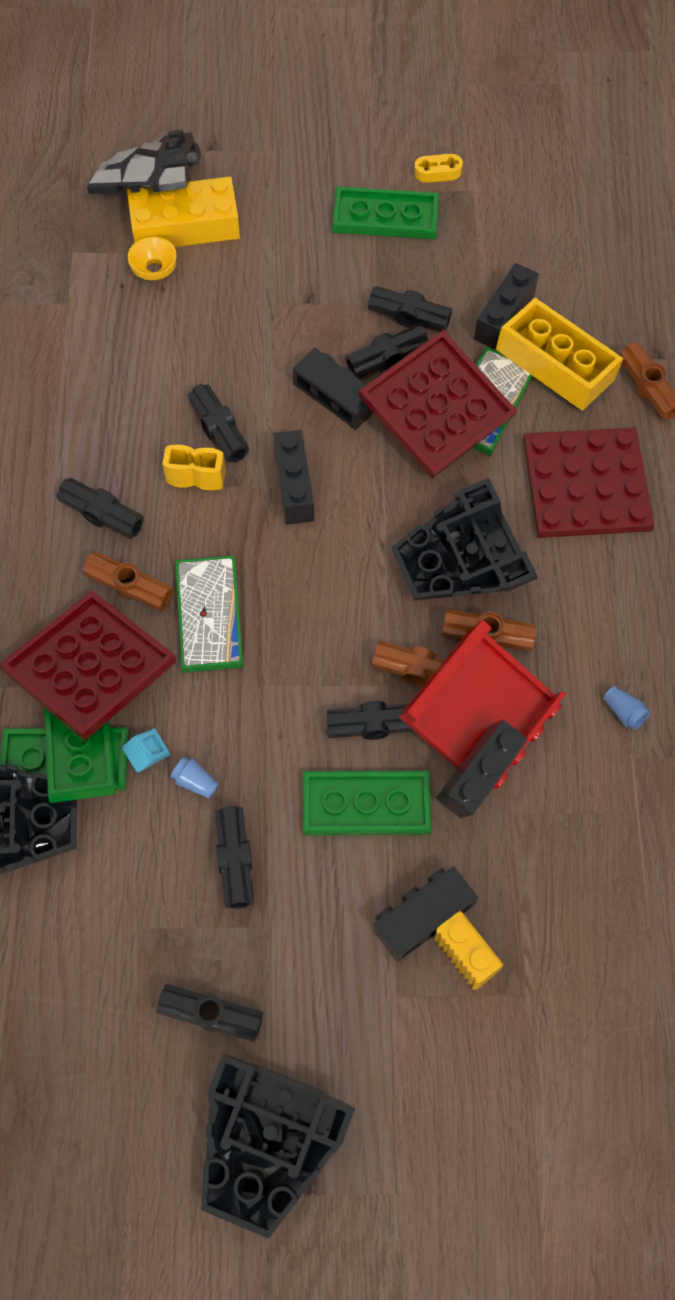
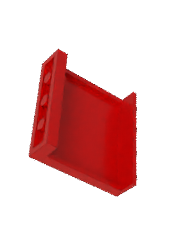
[398,619,566,789]

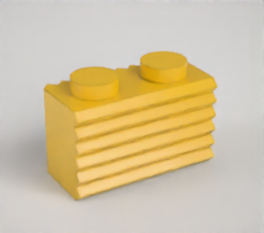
[434,911,504,990]

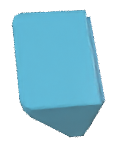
[122,728,171,773]

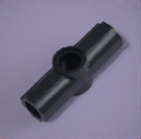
[368,286,453,331]
[345,325,428,378]
[188,383,249,463]
[56,477,144,539]
[327,701,415,740]
[215,806,254,909]
[156,984,264,1042]

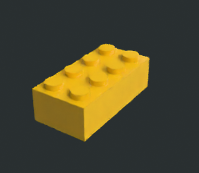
[127,177,240,247]
[496,298,624,411]

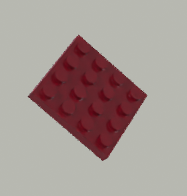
[358,330,518,479]
[523,427,655,538]
[0,590,177,741]

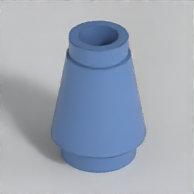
[603,686,650,730]
[170,756,220,799]

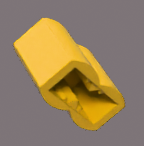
[162,445,226,491]

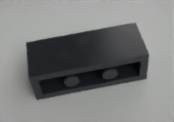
[474,263,539,350]
[293,348,373,430]
[273,430,314,525]
[436,719,528,818]
[373,866,479,963]

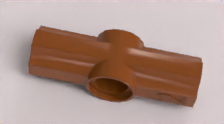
[619,342,675,420]
[82,551,174,612]
[442,609,537,652]
[371,640,445,687]

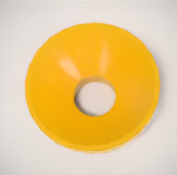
[128,236,177,281]

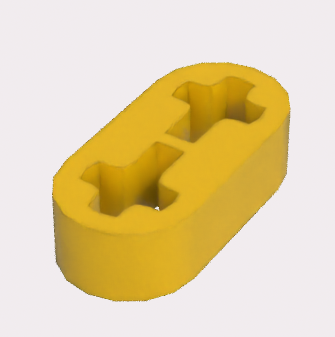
[414,154,463,183]

